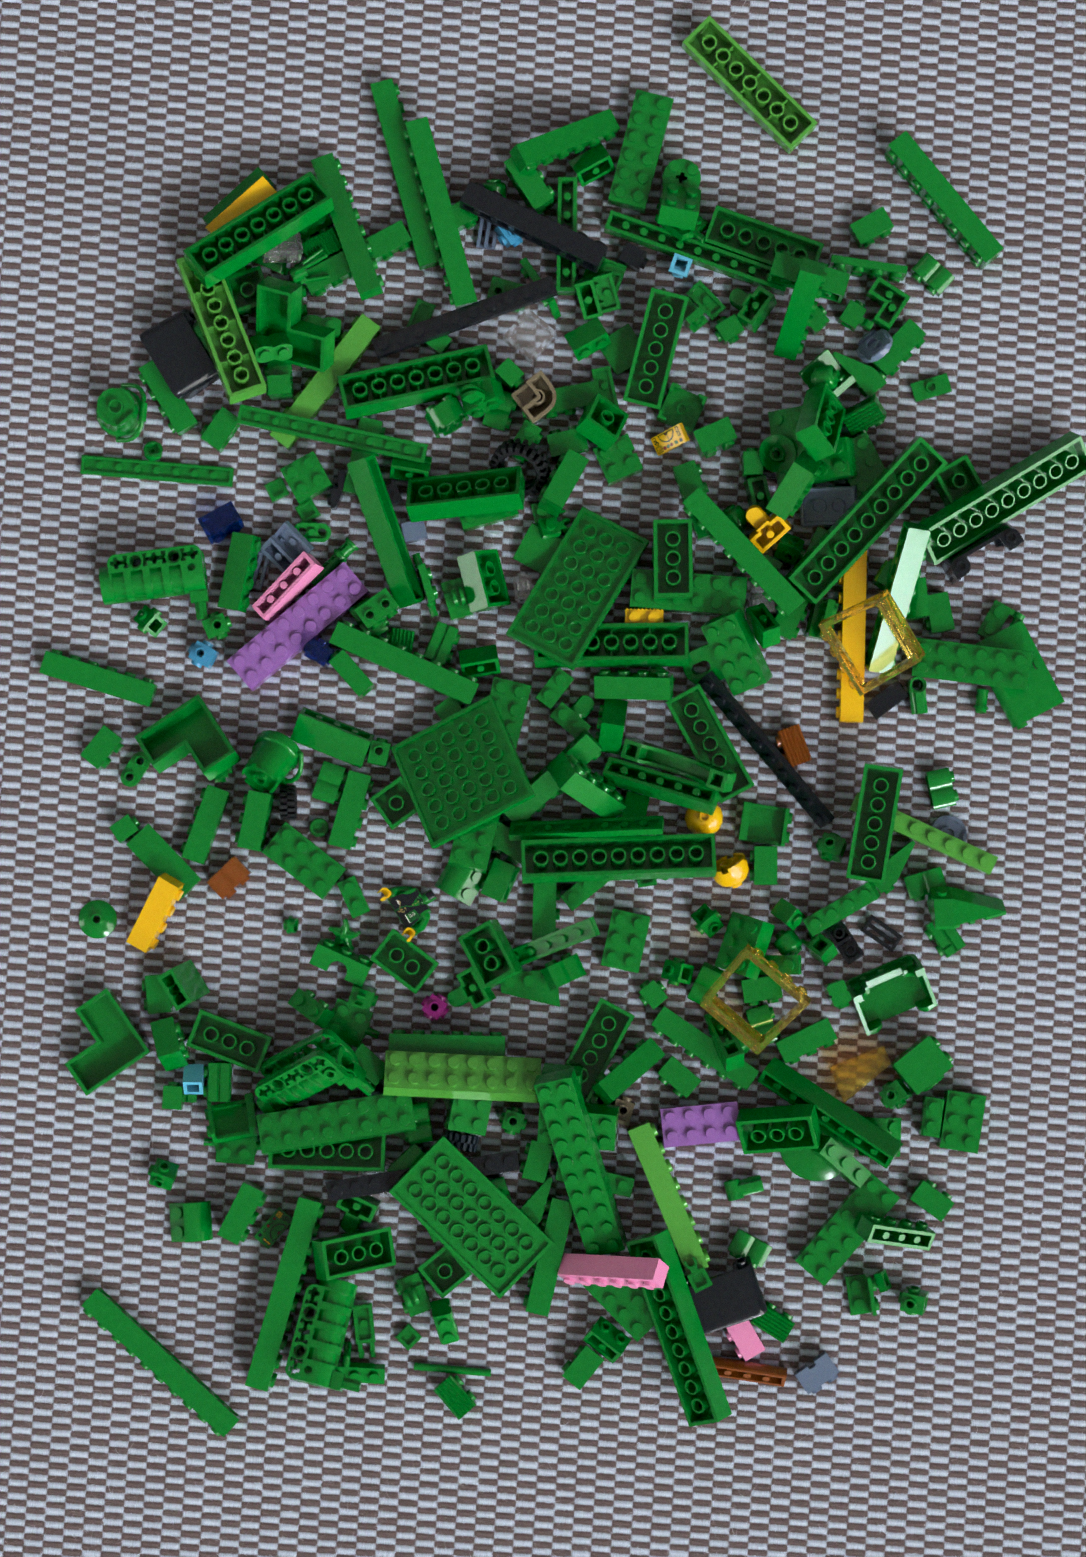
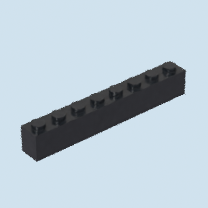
[460,181,608,273]

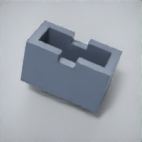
[794,1351,840,1395]

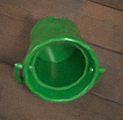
[96,383,148,443]
[242,730,304,794]

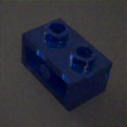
[197,501,244,544]
[303,638,335,669]

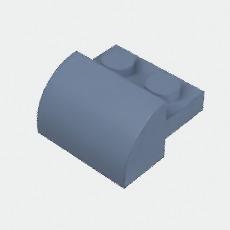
[260,521,314,573]

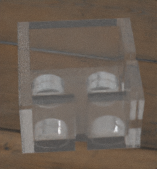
[503,308,557,365]

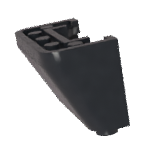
[139,309,220,399]
[940,522,1024,584]
[685,1256,767,1335]

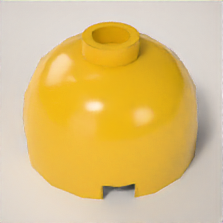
[685,804,723,834]
[713,853,749,888]

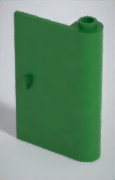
[976,620,1065,730]

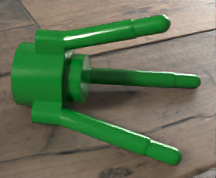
[289,248,330,284]

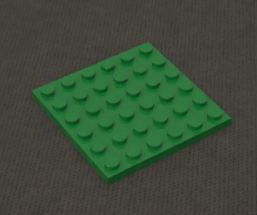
[390,695,536,849]

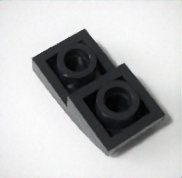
[327,469,347,510]
[865,680,909,720]
[826,921,864,965]

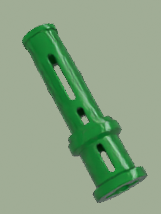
[311,537,359,586]

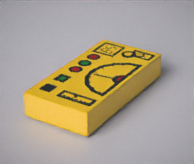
[651,423,690,456]

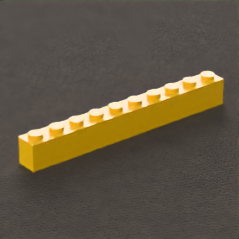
[835,550,867,723]

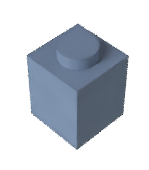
[401,521,428,544]

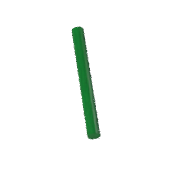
[414,1362,491,1377]

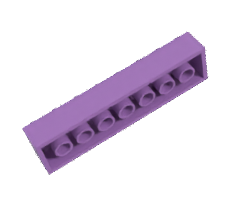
[227,562,370,691]

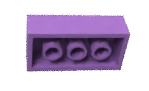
[659,1100,740,1148]

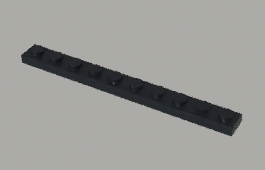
[372,275,558,359]
[698,671,835,829]
[326,1150,520,1202]

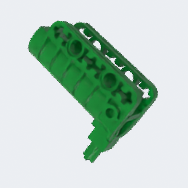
[255,1029,375,1113]

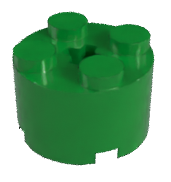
[662,159,701,189]
[424,395,469,438]

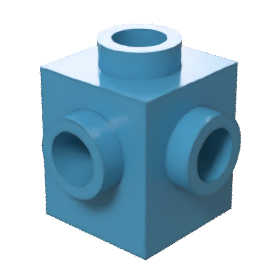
[494,226,523,248]
[188,640,219,669]

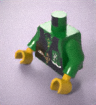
[377,886,437,942]

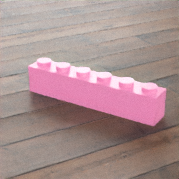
[557,1253,669,1290]

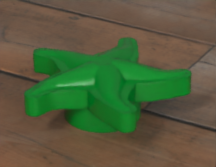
[328,918,361,951]

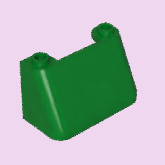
[846,954,938,1036]

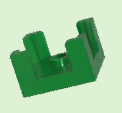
[657,382,708,435]

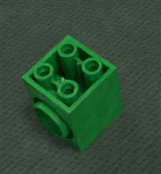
[889,1035,953,1095]

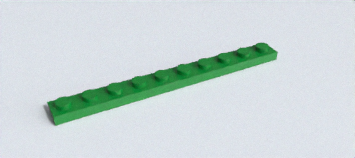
[236,404,428,464]

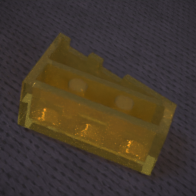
[828,1045,891,1103]

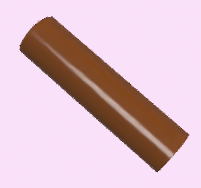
[712,1356,787,1387]

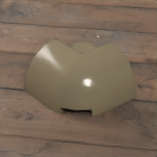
[511,370,556,424]

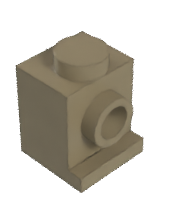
[614,1095,635,1126]

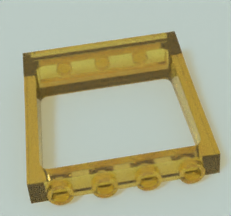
[818,589,925,696]
[700,944,811,1055]

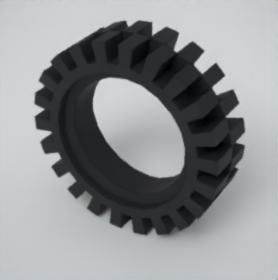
[489,438,551,498]

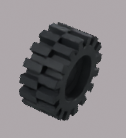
[279,785,297,820]

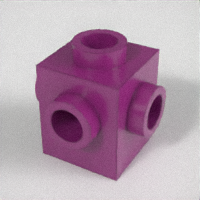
[421,993,449,1021]

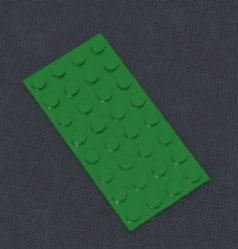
[506,506,649,671]
[389,1135,554,1299]

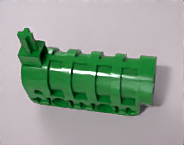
[99,545,210,621]
[285,1279,362,1393]

